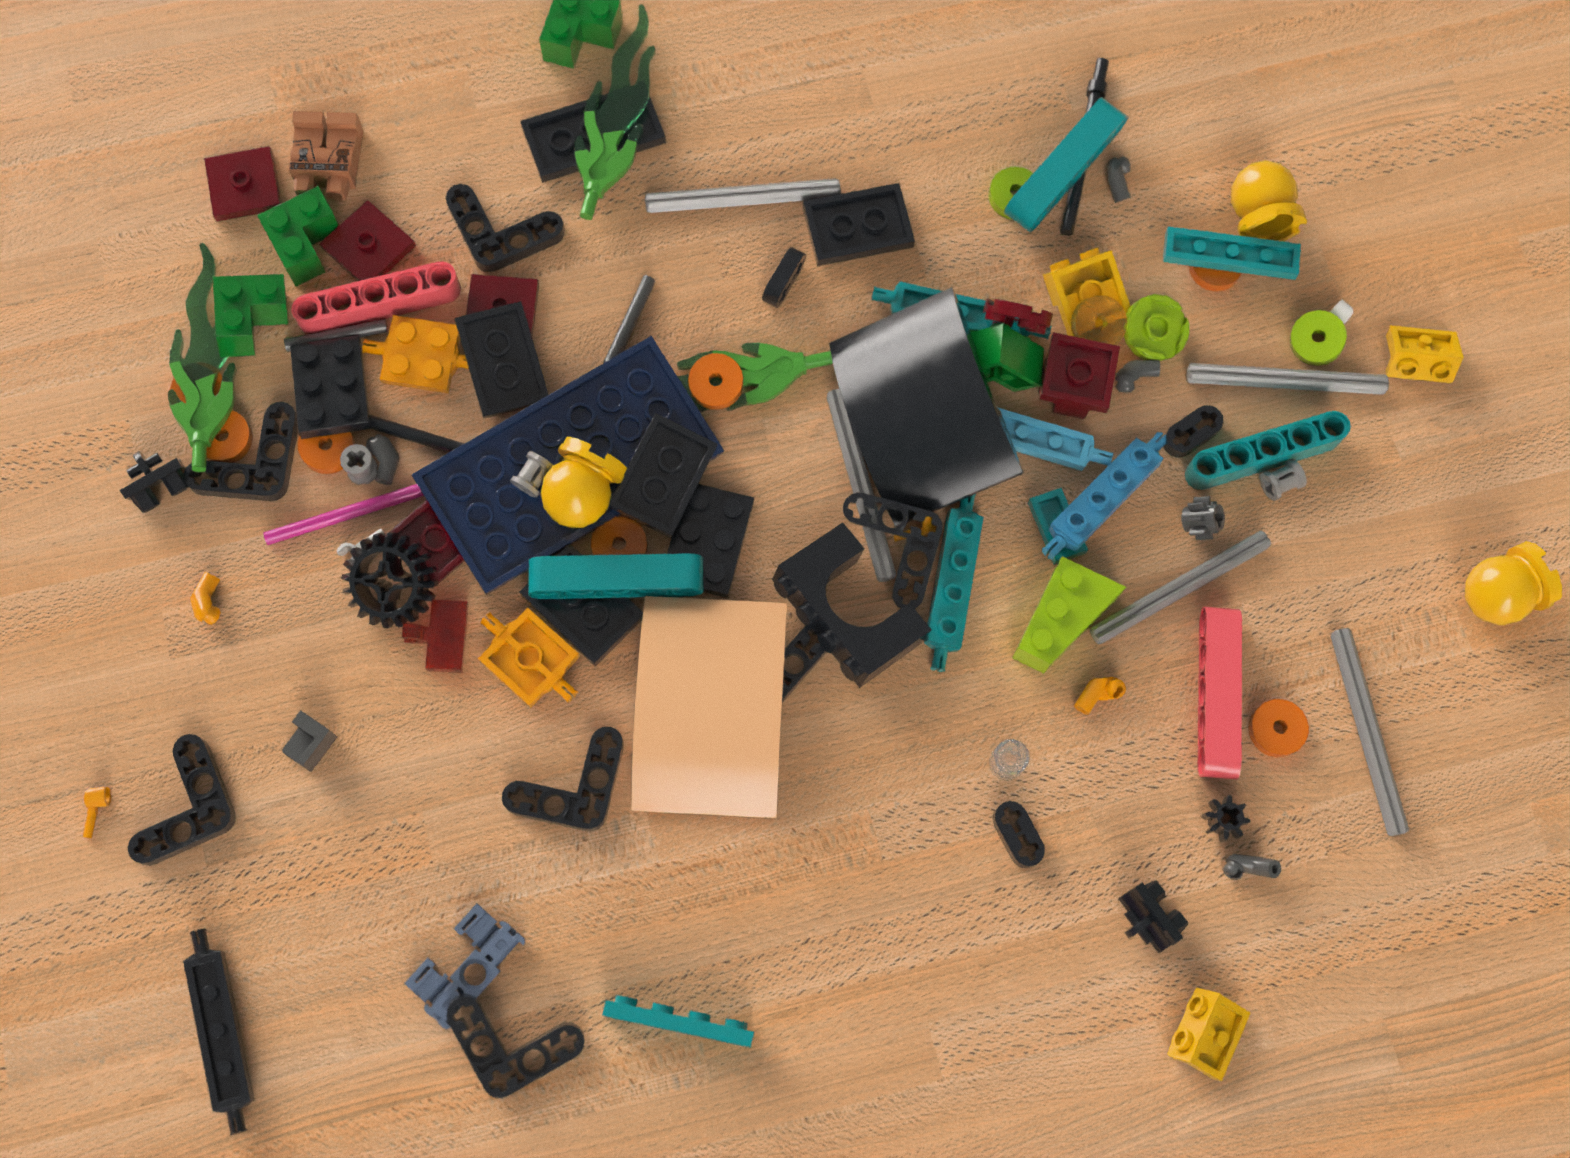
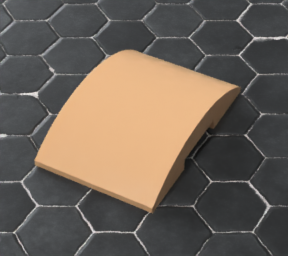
[631,596,787,818]

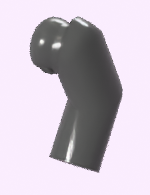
[1107,156,1131,203]
[1115,360,1160,393]
[366,434,399,485]
[1223,854,1281,880]

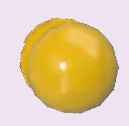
[1231,160,1307,241]
[541,437,627,528]
[1464,541,1562,626]

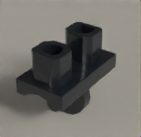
[120,451,189,513]
[1118,880,1188,953]

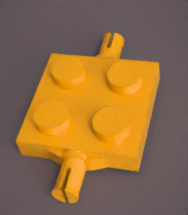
[362,315,468,394]
[478,607,580,708]

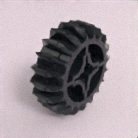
[341,532,439,629]

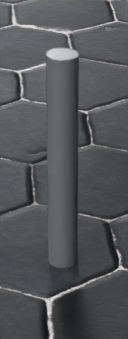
[603,275,656,363]
[284,319,388,352]

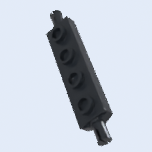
[183,928,255,1136]

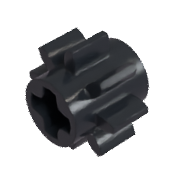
[1201,795,1250,842]

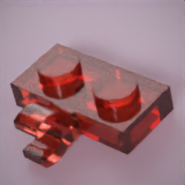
[402,599,469,673]

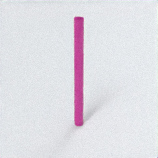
[263,484,424,545]

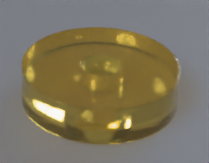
[1071,295,1127,345]

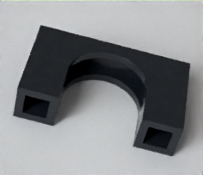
[772,522,932,688]

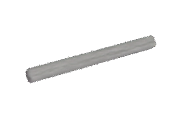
[645,178,841,213]
[1186,363,1389,395]
[827,389,896,582]
[1090,531,1271,644]
[1331,628,1409,836]

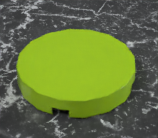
[1122,294,1190,361]

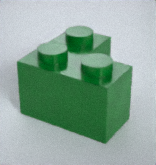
[539,0,623,69]
[257,186,339,287]
[213,274,288,357]
[970,323,1044,392]

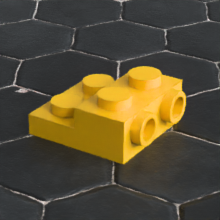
[1043,247,1130,336]

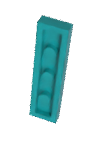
[1163,226,1301,280]
[602,995,754,1048]

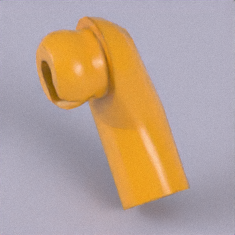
[190,572,221,625]
[1074,676,1126,715]

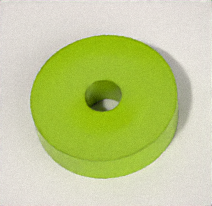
[989,167,1033,220]
[1290,310,1347,366]

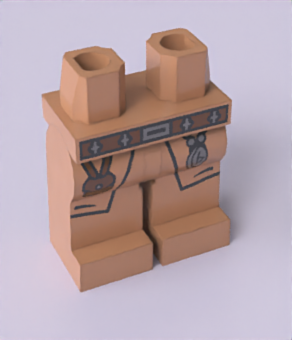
[289,111,364,202]

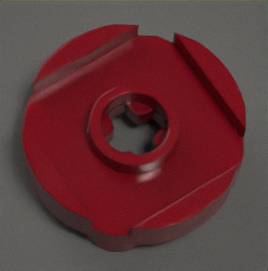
[983,298,1053,335]

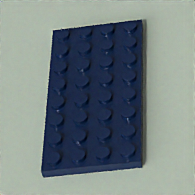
[411,336,724,595]

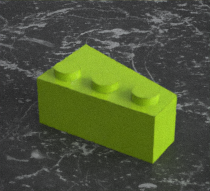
[1012,556,1126,674]

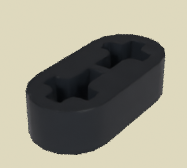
[762,247,807,308]
[1163,405,1224,457]
[993,801,1045,868]

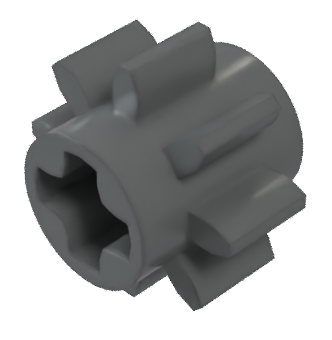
[1181,496,1225,540]

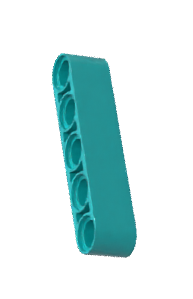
[1004,97,1128,233]
[1184,411,1351,490]
[528,553,704,599]

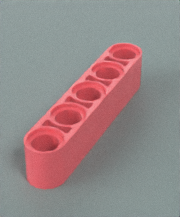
[291,261,461,334]
[1198,607,1242,780]

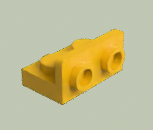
[1385,325,1464,383]
[1167,988,1251,1082]

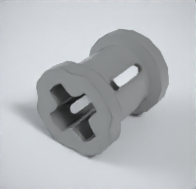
[340,444,378,485]
[510,451,553,498]
[1259,459,1307,501]

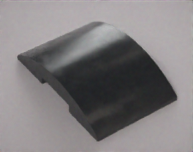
[829,287,1024,527]

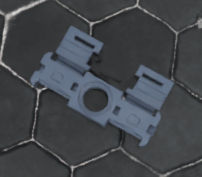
[404,903,525,1029]

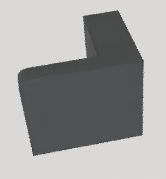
[282,710,337,772]

